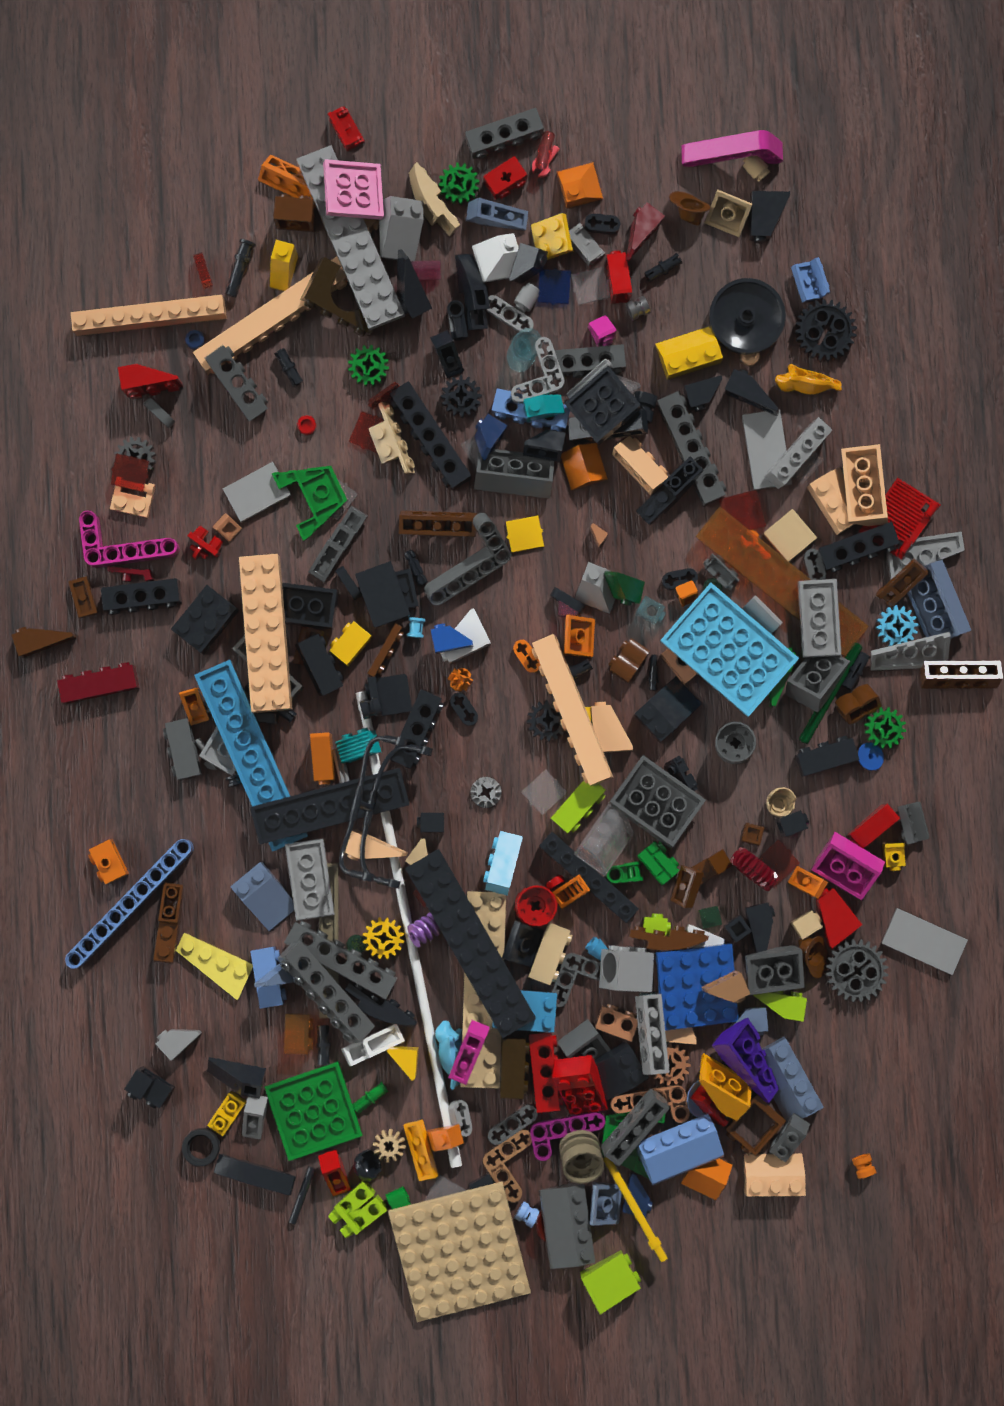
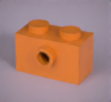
[88,839,129,884]

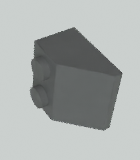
[557,1019,610,1061]

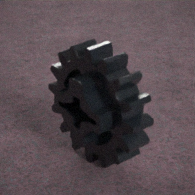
[441,375,482,418]
[526,700,564,742]

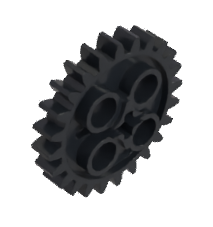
[794,299,857,362]

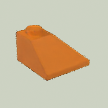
[557,162,603,208]

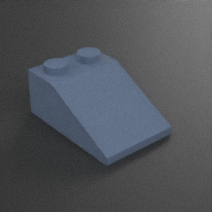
[230,862,294,931]

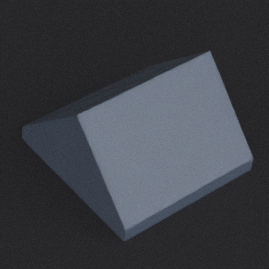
[589,1181,622,1225]

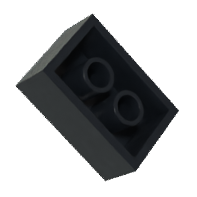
[282,583,339,630]
[171,585,239,655]

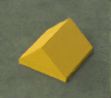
[387,1046,419,1081]

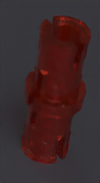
[535,131,555,170]

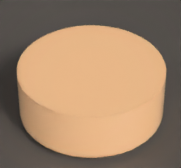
[740,353,760,366]

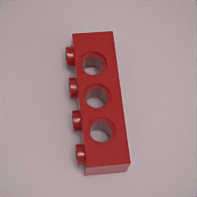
[528,1032,563,1113]

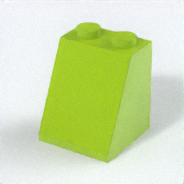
[580,1250,641,1314]

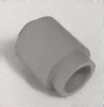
[514,283,540,313]

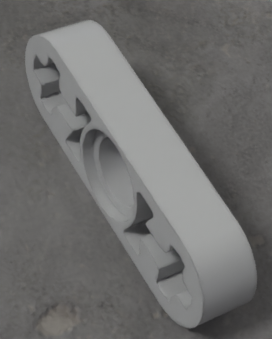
[486,295,533,335]

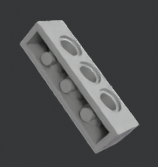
[764,417,832,489]
[635,994,669,1075]

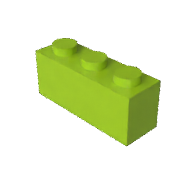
[550,781,606,834]

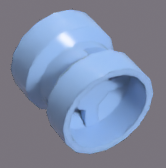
[514,1201,541,1228]

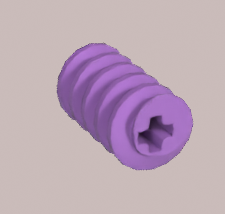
[408,912,441,947]

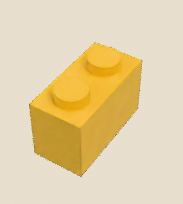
[329,621,373,666]

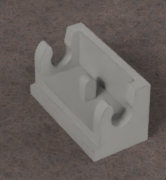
[569,223,605,267]

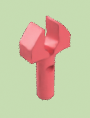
[532,145,560,178]

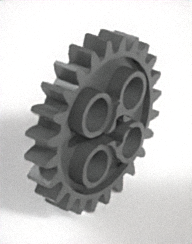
[825,939,889,1002]

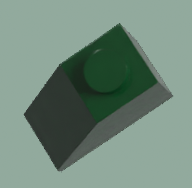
[604,571,645,606]

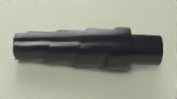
[648,654,659,690]

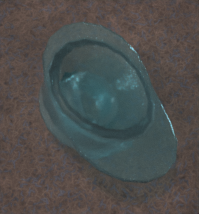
[507,328,542,372]

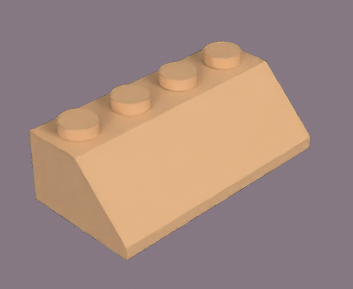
[841,444,888,526]

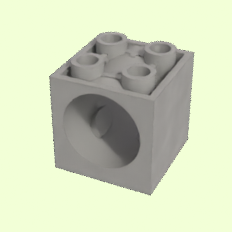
[599,946,654,992]

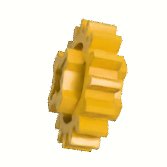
[363,917,404,959]

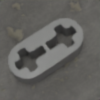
[449,1100,472,1137]

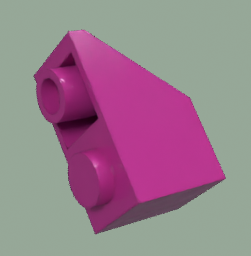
[588,315,617,347]

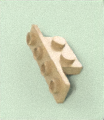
[369,402,415,474]

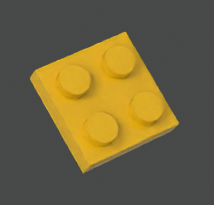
[531,213,573,260]

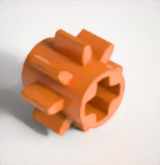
[448,668,473,691]

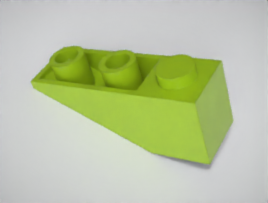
[753,991,807,1022]

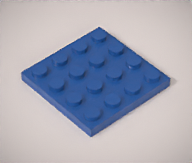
[655,943,738,1030]

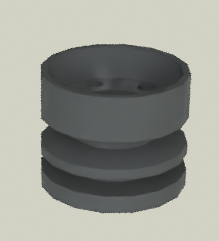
[715,722,756,764]

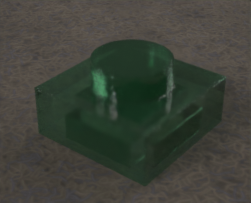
[699,905,722,929]

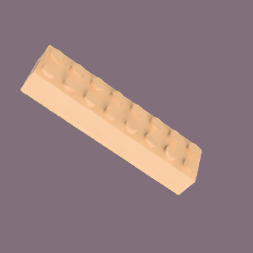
[239,554,292,713]

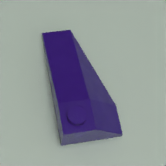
[712,1018,779,1103]

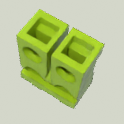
[328,1180,389,1238]

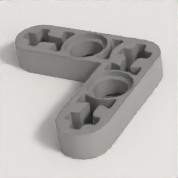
[511,337,564,404]

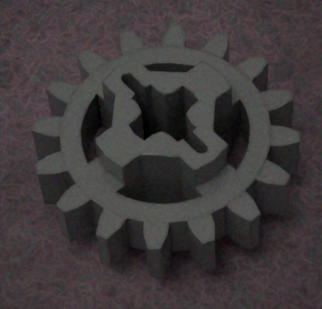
[114,437,156,479]

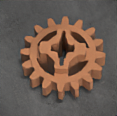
[653,1043,690,1086]

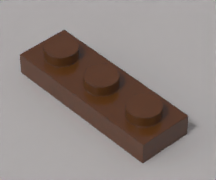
[367,623,404,677]

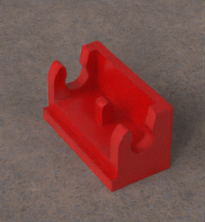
[328,106,365,151]
[691,1085,728,1126]

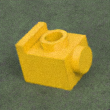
[882,843,906,871]

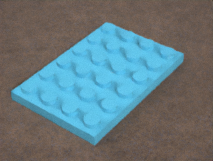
[660,583,799,717]

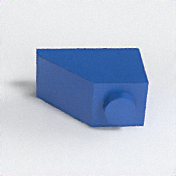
[431,624,473,654]

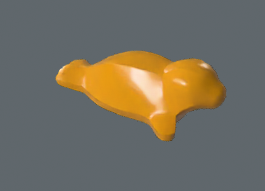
[775,364,842,394]

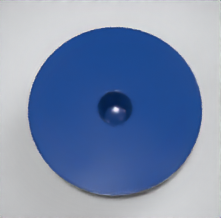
[858,742,884,771]

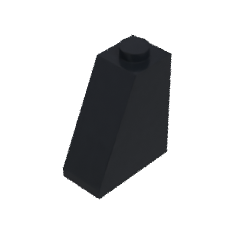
[750,191,790,243]

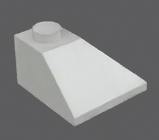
[472,233,519,282]

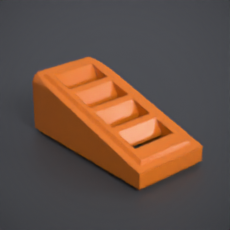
[552,874,590,909]

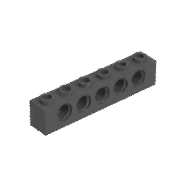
[656,391,727,507]
[284,920,398,999]
[277,941,375,1043]

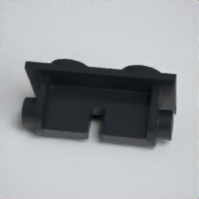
[665,755,698,791]

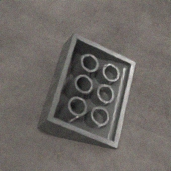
[608,755,706,849]

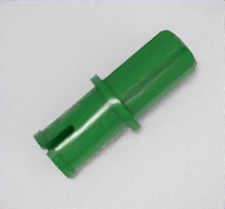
[352,1082,389,1113]

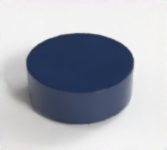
[185,330,205,350]

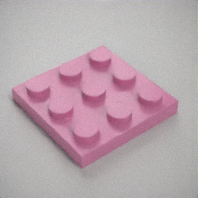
[323,159,384,220]

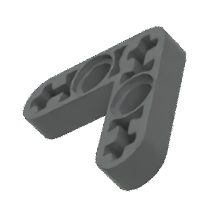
[551,953,601,1007]

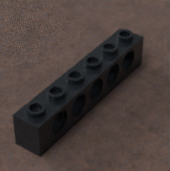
[389,381,472,491]
[539,832,639,923]

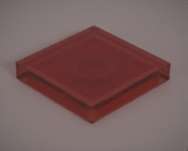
[719,490,766,536]

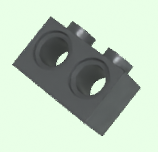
[769,1113,810,1162]

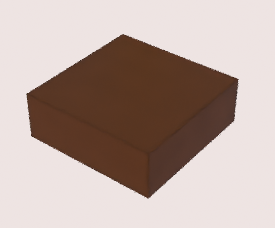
[741,823,764,846]

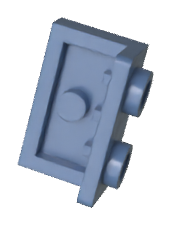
[791,257,830,303]

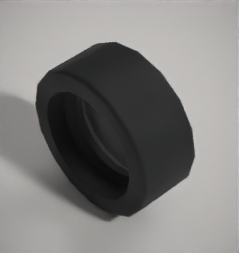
[182,1128,220,1167]

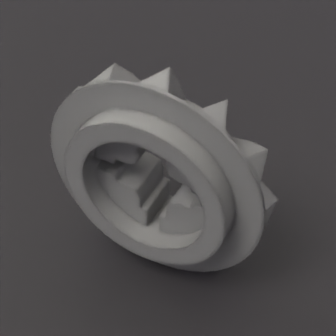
[471,777,501,808]

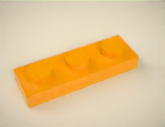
[403,1119,439,1181]

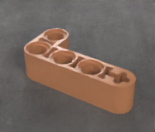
[610,1084,689,1123]

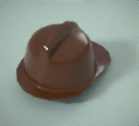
[669,191,710,226]
[798,936,829,978]

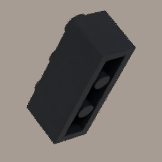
[294,634,343,696]
[795,735,860,777]

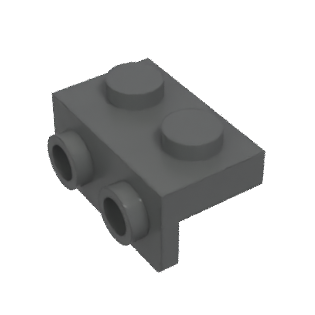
[896,801,930,844]

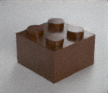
[273,194,316,232]

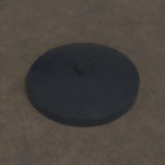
[709,278,786,355]

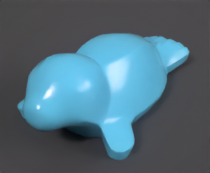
[435,1021,463,1090]

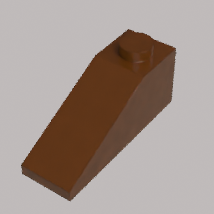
[11,627,76,658]

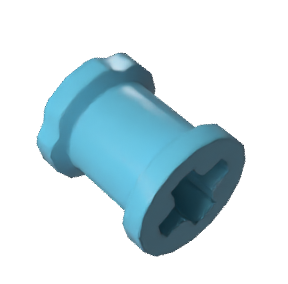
[407,617,425,638]

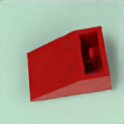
[117,364,184,399]
[552,1055,608,1115]

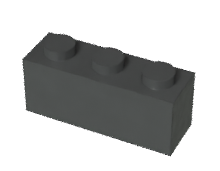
[163,718,202,780]

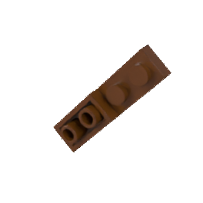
[153,883,183,964]
[628,925,709,950]

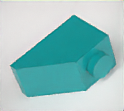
[523,394,565,422]

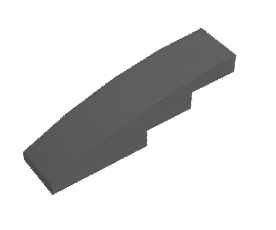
[308,506,368,582]

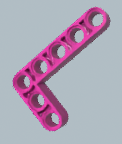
[681,130,783,167]
[79,511,180,568]

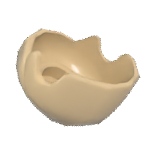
[766,787,796,818]

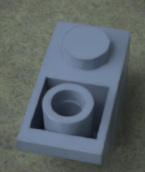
[729,1007,768,1035]

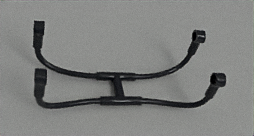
[339,735,433,889]

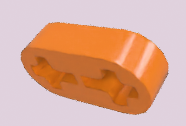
[513,640,541,673]

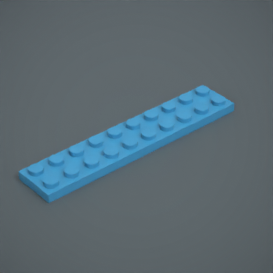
[194,660,308,852]

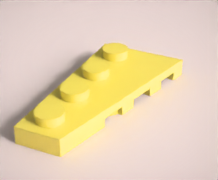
[176,933,253,1000]

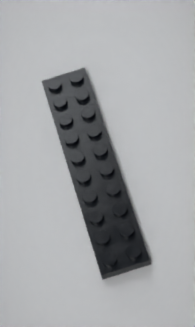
[405,849,537,1038]

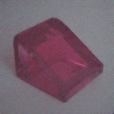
[558,601,578,617]

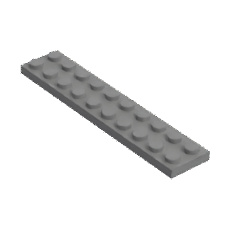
[296,145,405,331]

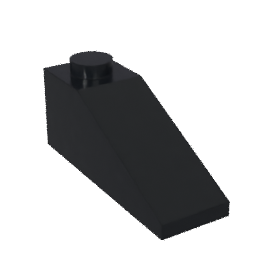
[725,369,779,416]
[744,902,775,953]

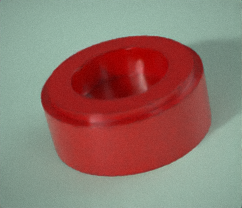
[297,415,317,435]
[546,875,565,891]

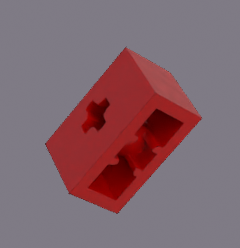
[483,156,527,200]

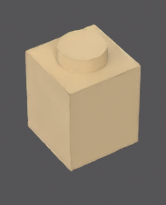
[790,910,823,939]

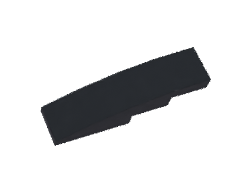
[214,1154,296,1195]

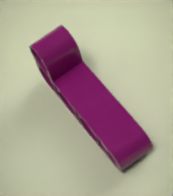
[530,1112,605,1161]

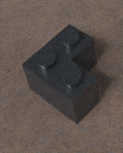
[124,1066,175,1109]

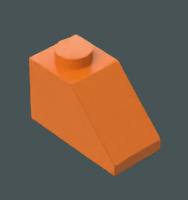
[426,1124,464,1151]

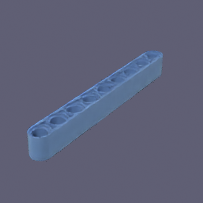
[65,839,194,969]

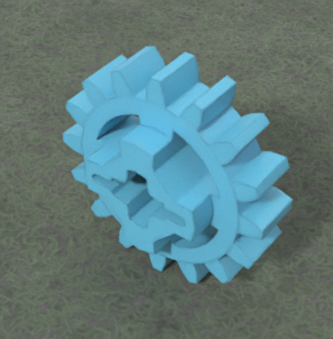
[876,605,918,646]

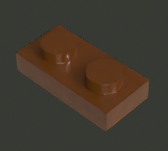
[68,576,98,619]

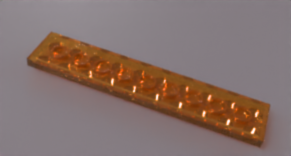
[695,507,869,656]

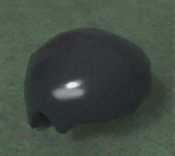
[353,1149,382,1181]

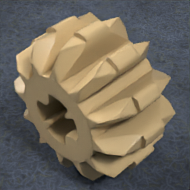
[373,1129,406,1163]

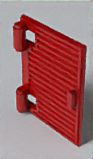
[859,478,941,560]

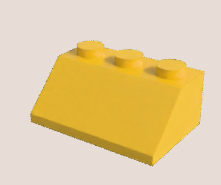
[655,327,723,380]

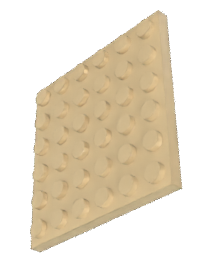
[388,1182,531,1322]

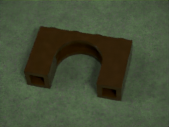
[300,257,373,337]

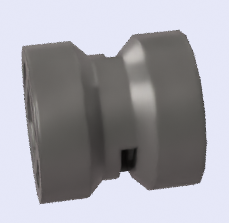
[626,296,651,320]

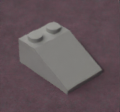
[379,196,424,262]

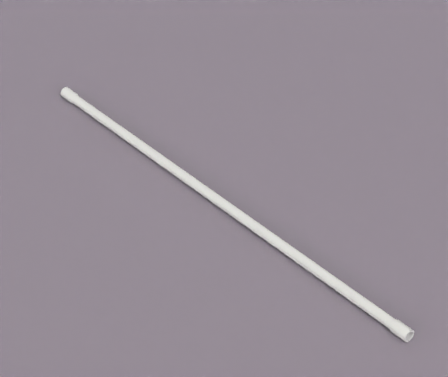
[355,691,462,1168]

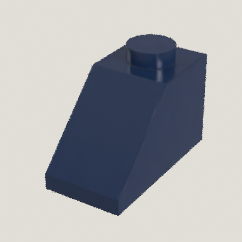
[475,414,507,460]
[622,1172,652,1218]

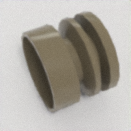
[559,1130,604,1184]

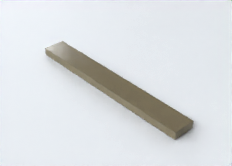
[319,863,339,1018]

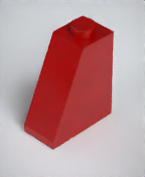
[606,251,632,304]
[847,804,900,849]
[816,887,862,948]

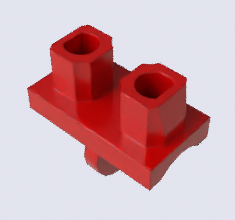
[187,526,224,559]

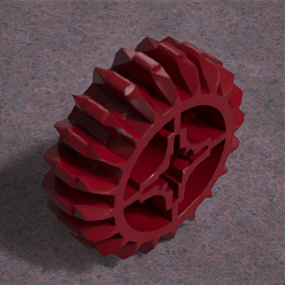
[730,847,779,891]

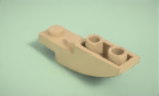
[409,163,460,236]

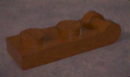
[876,559,928,607]

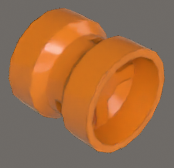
[852,1153,877,1179]

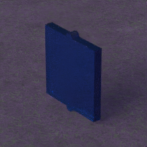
[538,268,571,305]

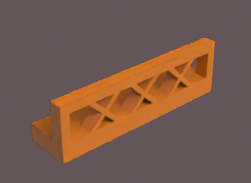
[258,154,316,207]

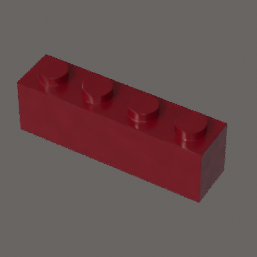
[57,662,140,704]

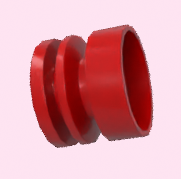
[514,885,557,926]

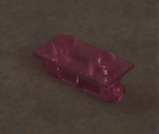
[411,260,441,280]

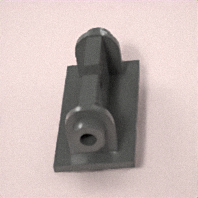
[702,553,740,591]

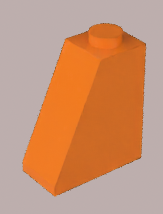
[310,732,335,785]

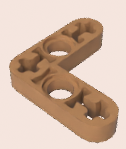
[483,1129,532,1202]

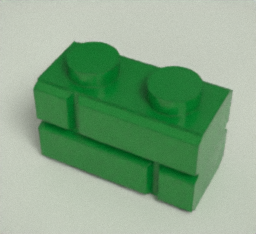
[637,841,680,886]

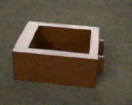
[724,1093,786,1156]

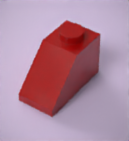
[318,1150,351,1196]

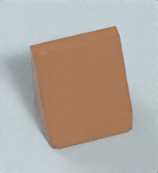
[213,513,242,542]
[590,523,608,548]

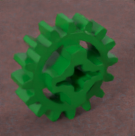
[439,163,480,205]
[348,345,389,387]
[864,707,906,749]

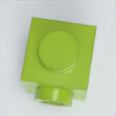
[643,913,671,936]

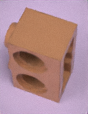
[595,1004,638,1042]

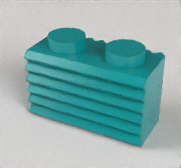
[335,728,381,764]

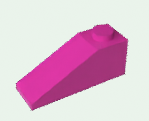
[448,1020,490,1085]

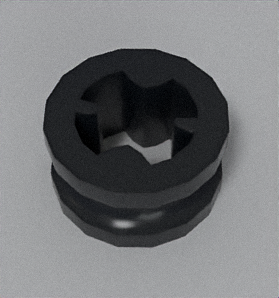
[225,774,242,788]

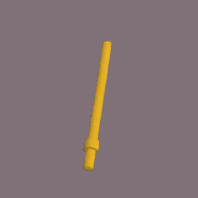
[603,1157,668,1262]

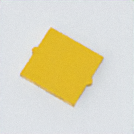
[506,516,544,553]

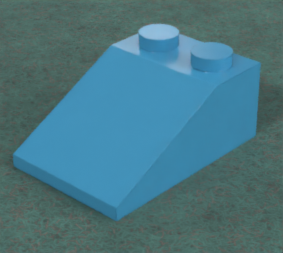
[492,990,557,1032]

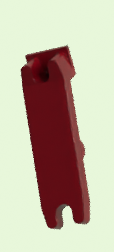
[107,566,154,582]

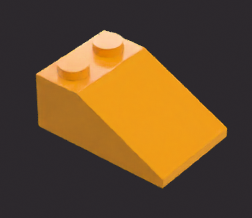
[699,1053,751,1121]

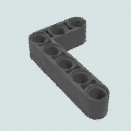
[424,513,511,605]

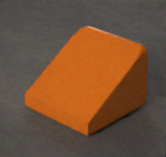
[676,581,699,607]

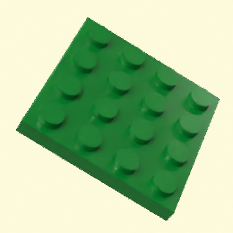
[264,1061,363,1161]

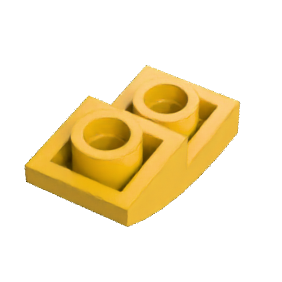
[207,1091,247,1136]

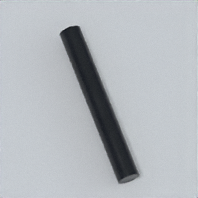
[289,1166,315,1224]

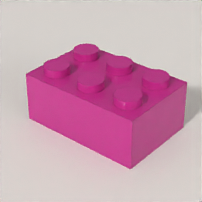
[812,832,885,900]

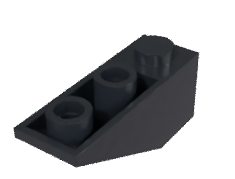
[207,1057,266,1099]

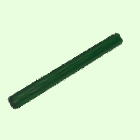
[799,642,862,744]

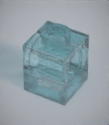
[635,595,666,625]

